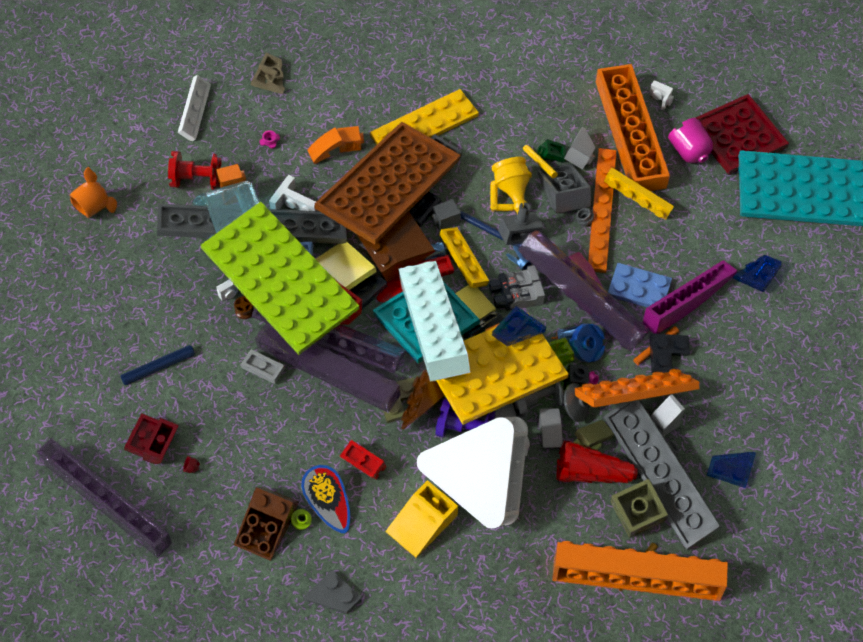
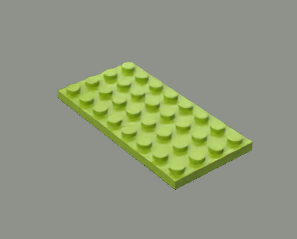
[201,202,359,355]

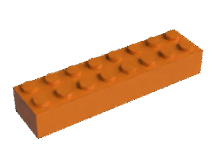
[596,64,670,191]
[552,541,728,601]

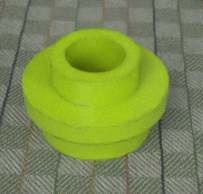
[291,509,312,530]

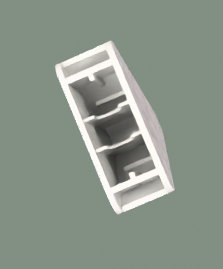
[417,417,528,528]

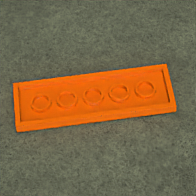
[575,369,699,407]

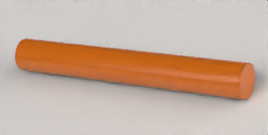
[633,326,679,365]

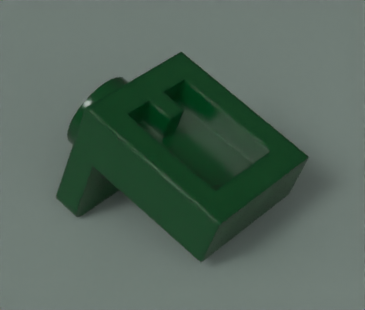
[537,139,566,163]

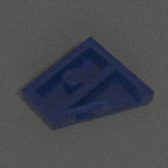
[732,255,782,292]
[492,306,547,347]
[706,452,756,488]

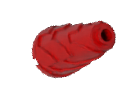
[556,440,637,483]

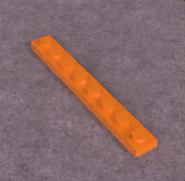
[588,148,617,273]

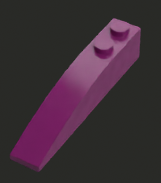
[642,260,737,334]

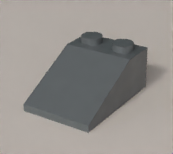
[537,164,591,213]

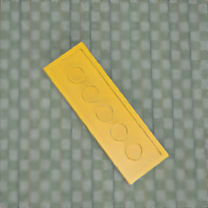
[370,89,479,145]

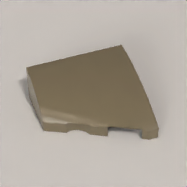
[250,52,285,94]

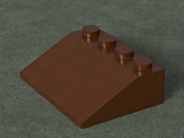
[357,211,435,283]

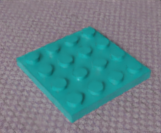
[373,281,480,364]

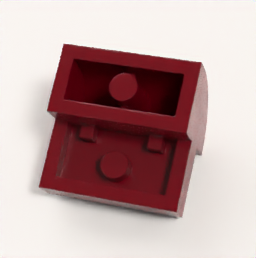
[124,413,179,464]

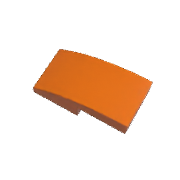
[307,127,344,164]

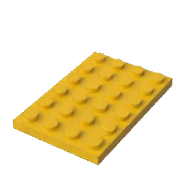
[436,313,568,425]

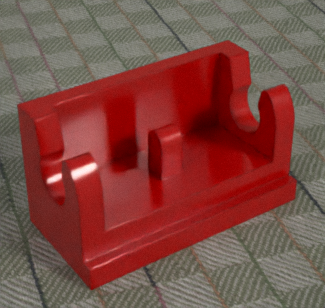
[340,440,387,480]

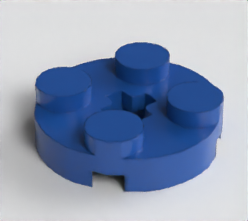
[569,324,605,362]

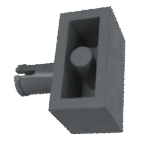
[498,203,544,245]

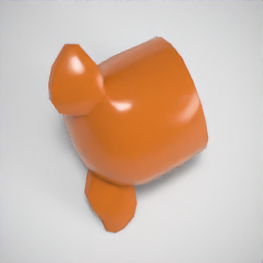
[69,167,117,218]

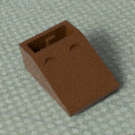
[401,369,444,430]
[234,487,299,561]

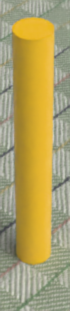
[523,145,558,178]

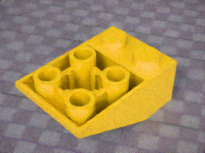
[386,480,458,558]

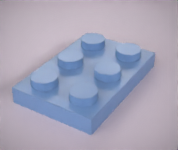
[607,263,672,307]

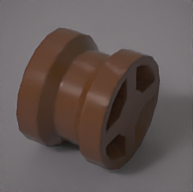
[234,296,254,320]

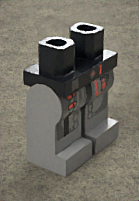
[489,265,545,311]

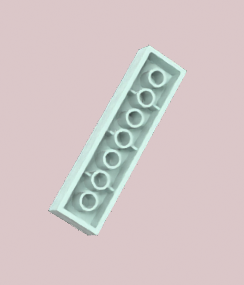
[399,261,470,382]

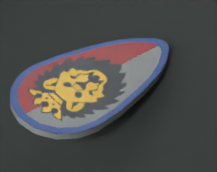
[301,465,350,534]

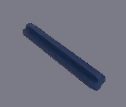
[120,345,195,385]

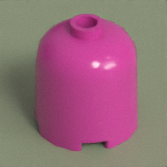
[668,117,713,164]

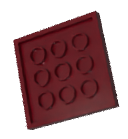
[695,94,789,175]

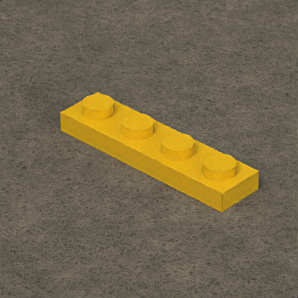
[604,168,674,219]
[439,227,489,288]

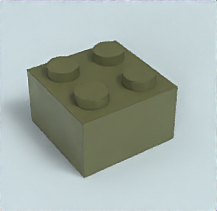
[611,479,668,538]

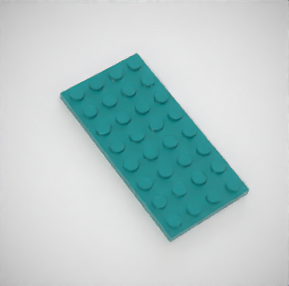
[739,150,863,226]

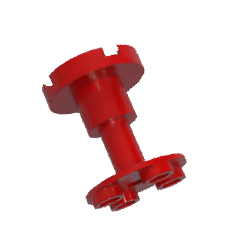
[168,151,222,190]

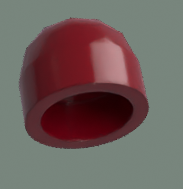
[183,456,200,473]

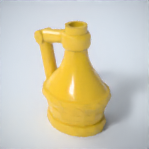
[490,157,532,214]

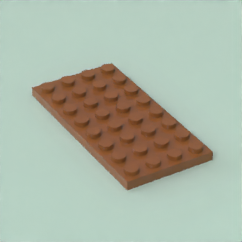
[314,122,461,245]

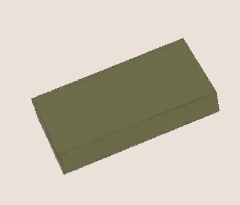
[575,420,614,448]

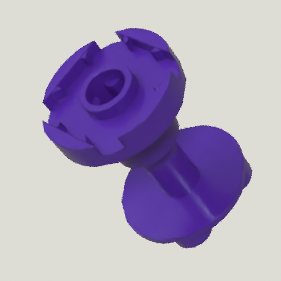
[435,398,496,438]

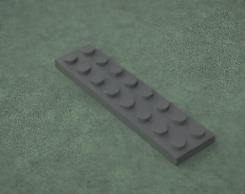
[604,400,722,550]

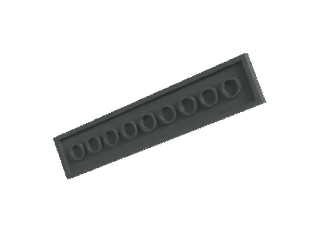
[157,204,347,244]

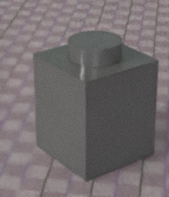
[431,199,461,230]

